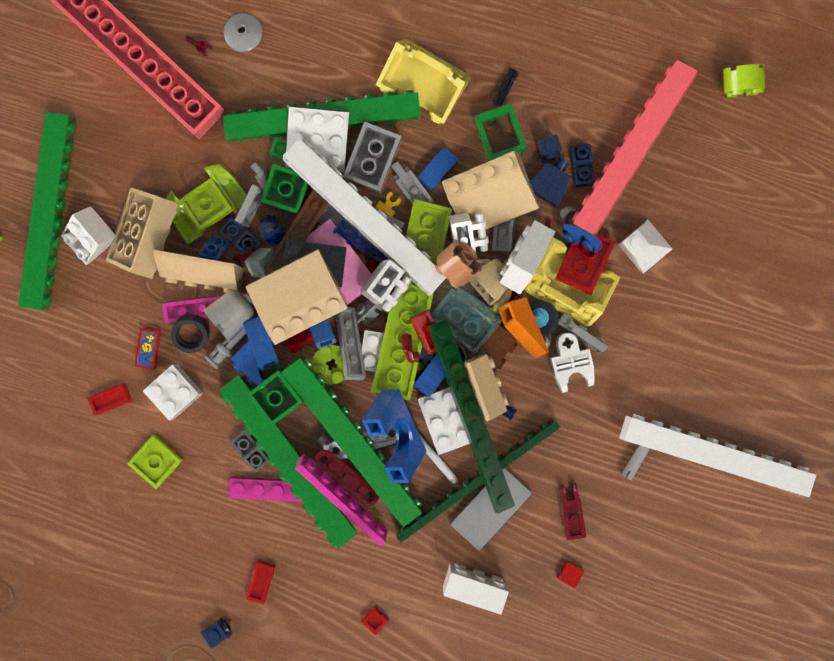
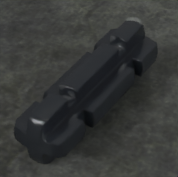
[493,68,519,106]

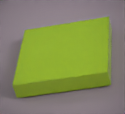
[127,434,184,490]

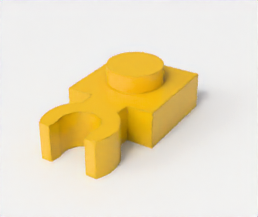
[375,192,401,217]

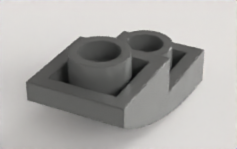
[230,429,269,473]

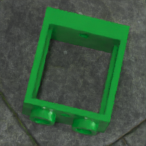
[473,103,527,162]

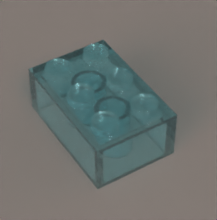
[431,286,502,354]

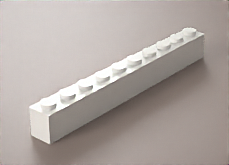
[283,139,446,296]
[619,414,816,498]

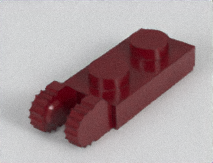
[559,483,586,541]

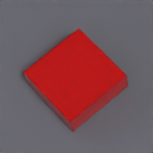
[557,560,585,588]
[361,606,389,635]

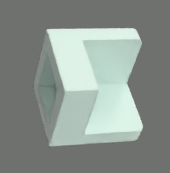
[245,248,274,278]

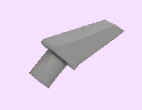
[250,162,268,191]

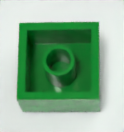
[261,164,311,215]
[247,368,304,426]

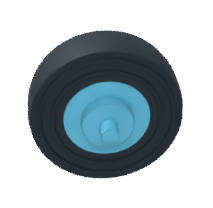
[529,300,559,336]

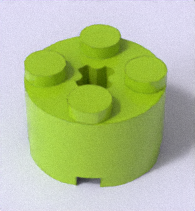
[723,64,765,98]
[312,345,345,384]

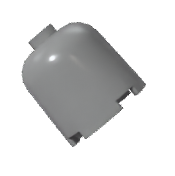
[203,290,254,341]

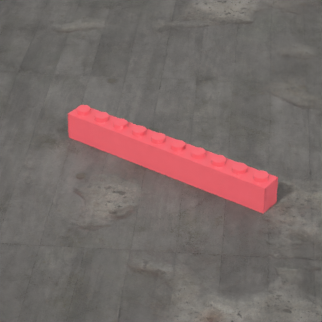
[571,60,698,236]

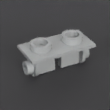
[356,299,386,324]

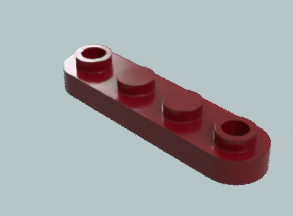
[313,449,379,506]

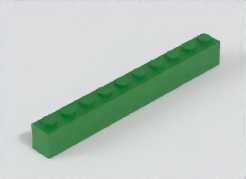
[223,90,421,142]
[18,112,77,310]
[281,355,422,527]
[219,375,358,549]

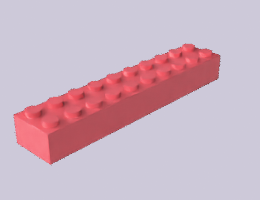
[50,0,226,140]

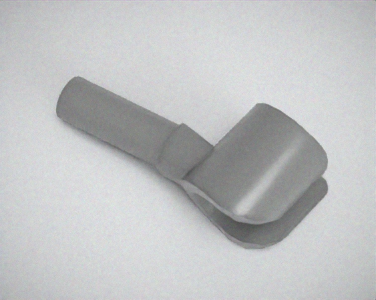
[317,433,332,450]

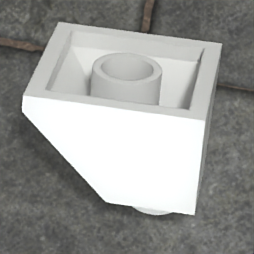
[617,220,672,274]

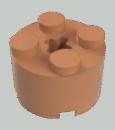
[435,240,482,288]

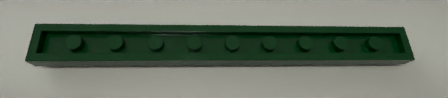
[427,319,515,514]
[396,419,561,543]

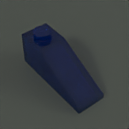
[258,215,287,247]

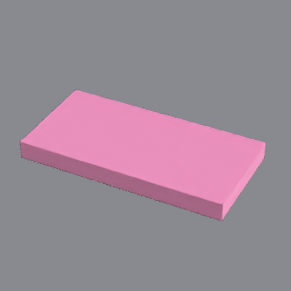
[305,219,372,305]

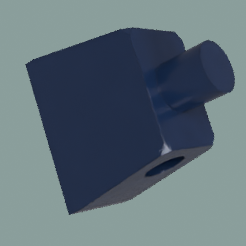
[530,158,571,208]

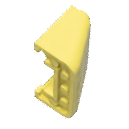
[376,39,471,124]
[524,237,621,326]

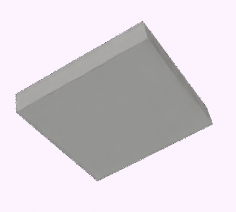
[235,184,263,228]

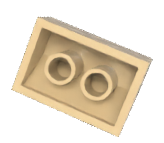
[463,353,509,421]

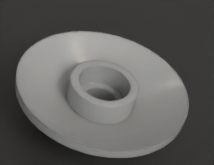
[224,13,263,52]

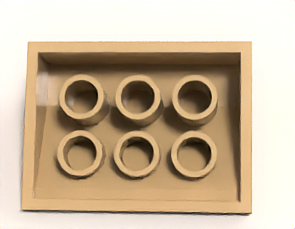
[442,151,539,235]
[105,188,178,279]
[246,249,348,345]
[153,250,245,293]

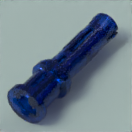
[333,218,388,265]

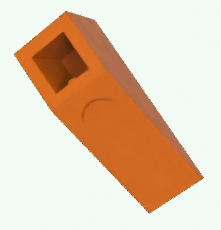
[498,297,549,359]

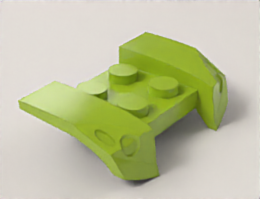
[166,164,247,246]

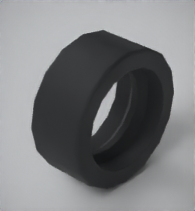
[170,314,210,353]

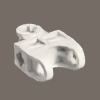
[549,333,594,393]

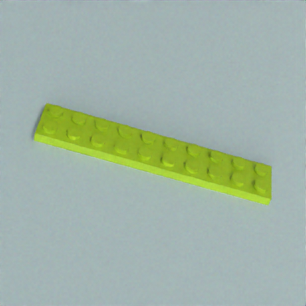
[371,199,452,400]

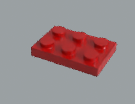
[555,234,615,295]

